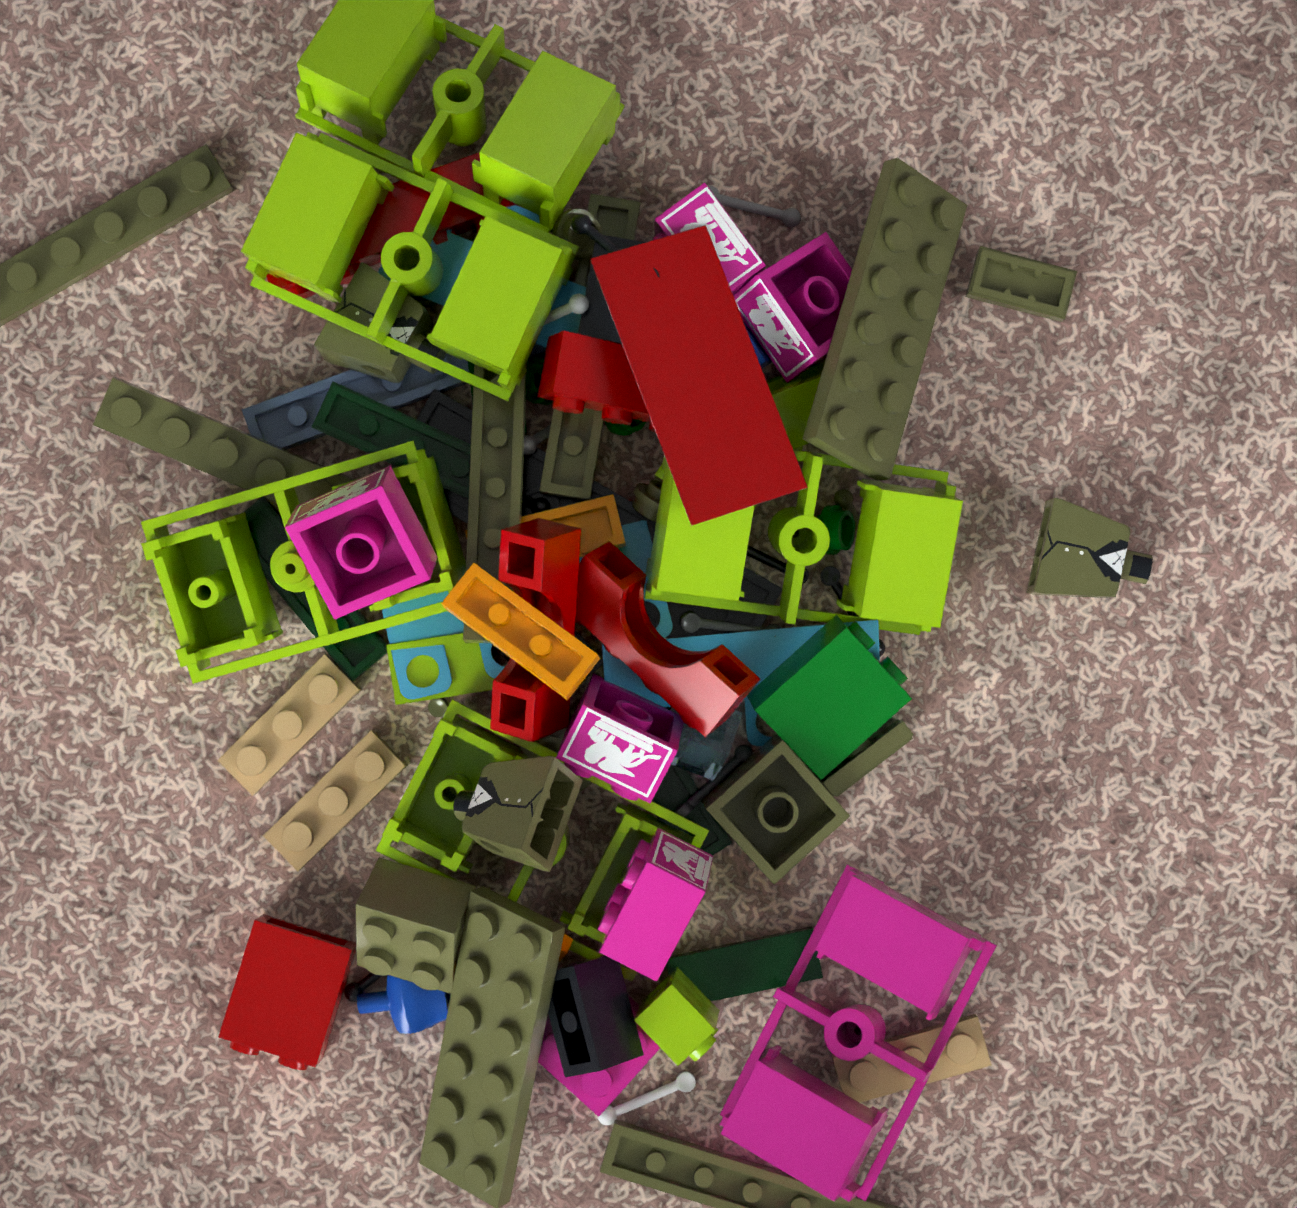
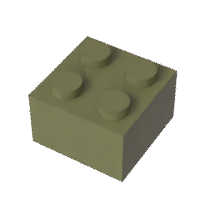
[701,734,850,884]
[355,857,476,994]

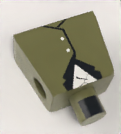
[314,262,446,383]
[1026,498,1153,598]
[453,756,583,872]

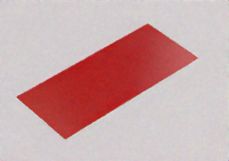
[590,225,808,526]

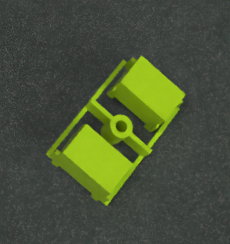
[295,0,625,233]
[241,132,580,402]
[141,441,466,684]
[644,449,963,635]
[375,699,709,981]

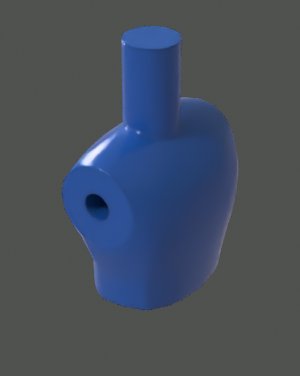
[357,975,451,1034]

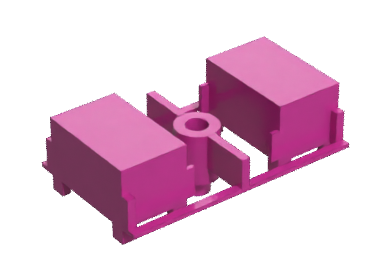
[719,865,997,1202]

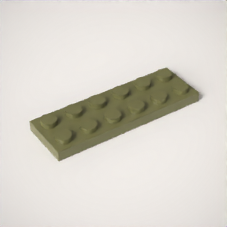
[802,158,967,481]
[419,886,565,1208]

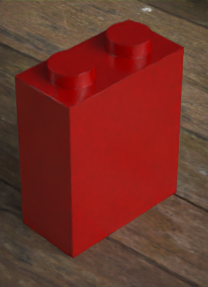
[218,914,356,1070]

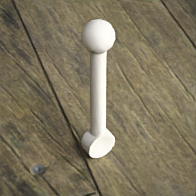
[597,1071,696,1126]

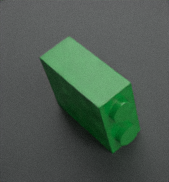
[747,615,912,780]

